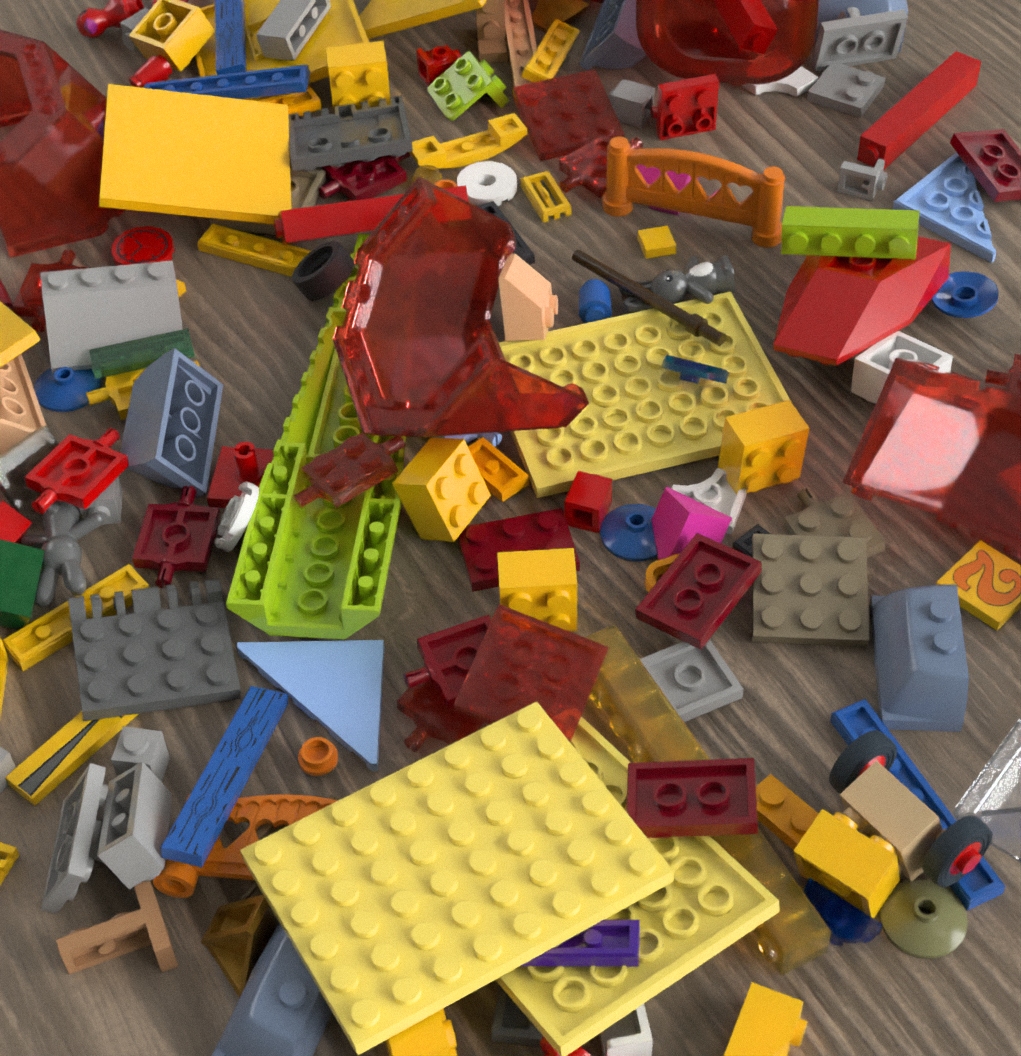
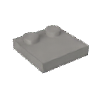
[807,61,885,118]
[637,639,744,727]

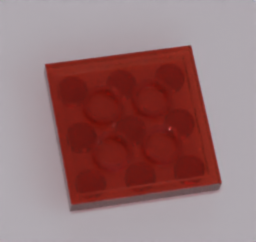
[512,69,625,162]
[453,604,609,743]

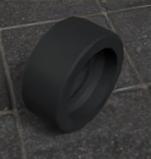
[292,241,355,301]

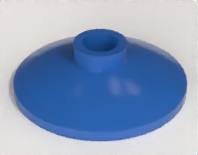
[931,271,999,318]
[34,367,101,412]
[600,504,658,562]

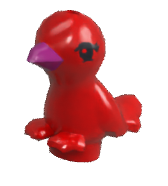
[76,0,144,38]

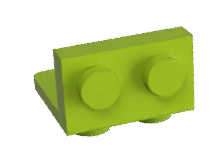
[428,50,510,121]

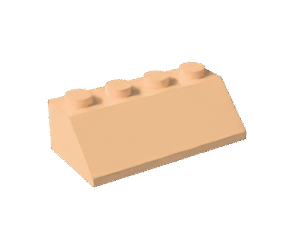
[0,353,51,458]

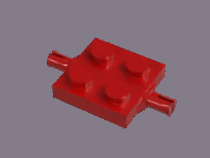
[24,427,129,514]

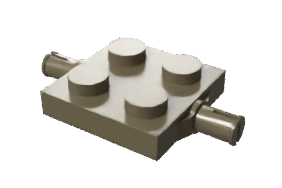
[785,487,886,582]

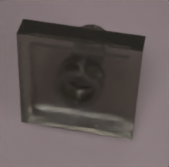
[0,426,59,523]

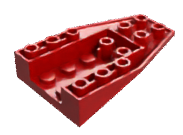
[773,236,951,366]

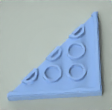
[892,152,996,263]
[237,640,385,771]

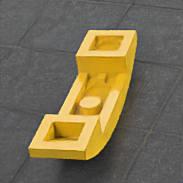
[410,113,527,169]

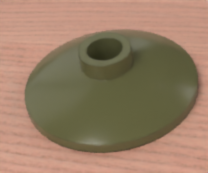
[880,879,968,959]

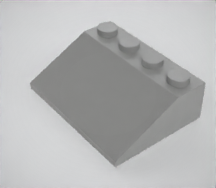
[40,261,186,373]

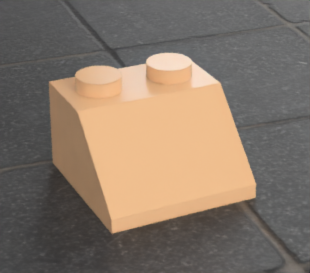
[498,254,558,341]

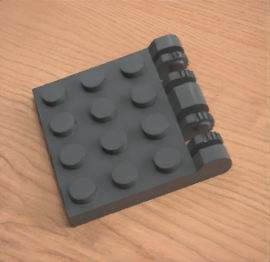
[288,95,413,172]
[68,579,241,721]

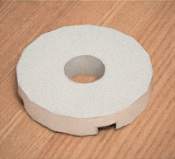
[457,161,517,207]
[214,481,259,552]

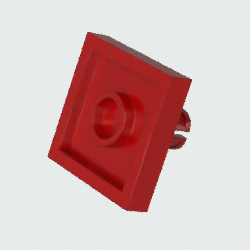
[207,442,274,508]

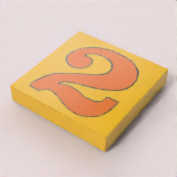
[936,540,1021,631]

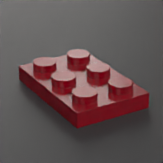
[950,129,1021,202]
[458,508,580,592]
[635,533,762,650]
[627,758,758,838]

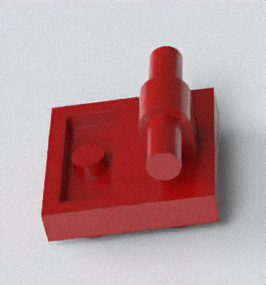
[650,74,719,140]

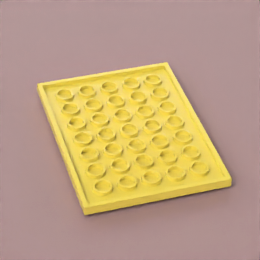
[480,291,791,498]
[240,702,674,1055]
[496,707,780,1056]

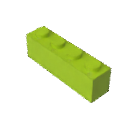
[781,206,920,259]

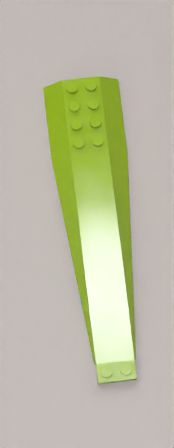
[226,234,418,639]

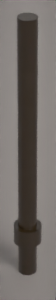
[572,249,726,346]

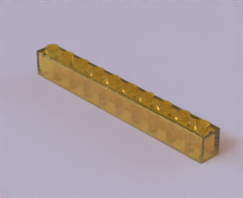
[571,624,831,975]

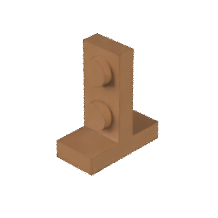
[476,0,507,63]
[56,881,178,974]

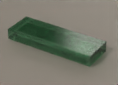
[89,328,195,379]

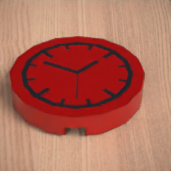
[111,226,175,266]

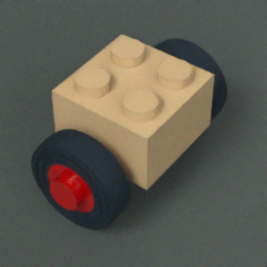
[829,730,993,887]

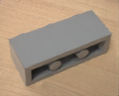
[256,0,331,61]
[97,761,172,889]

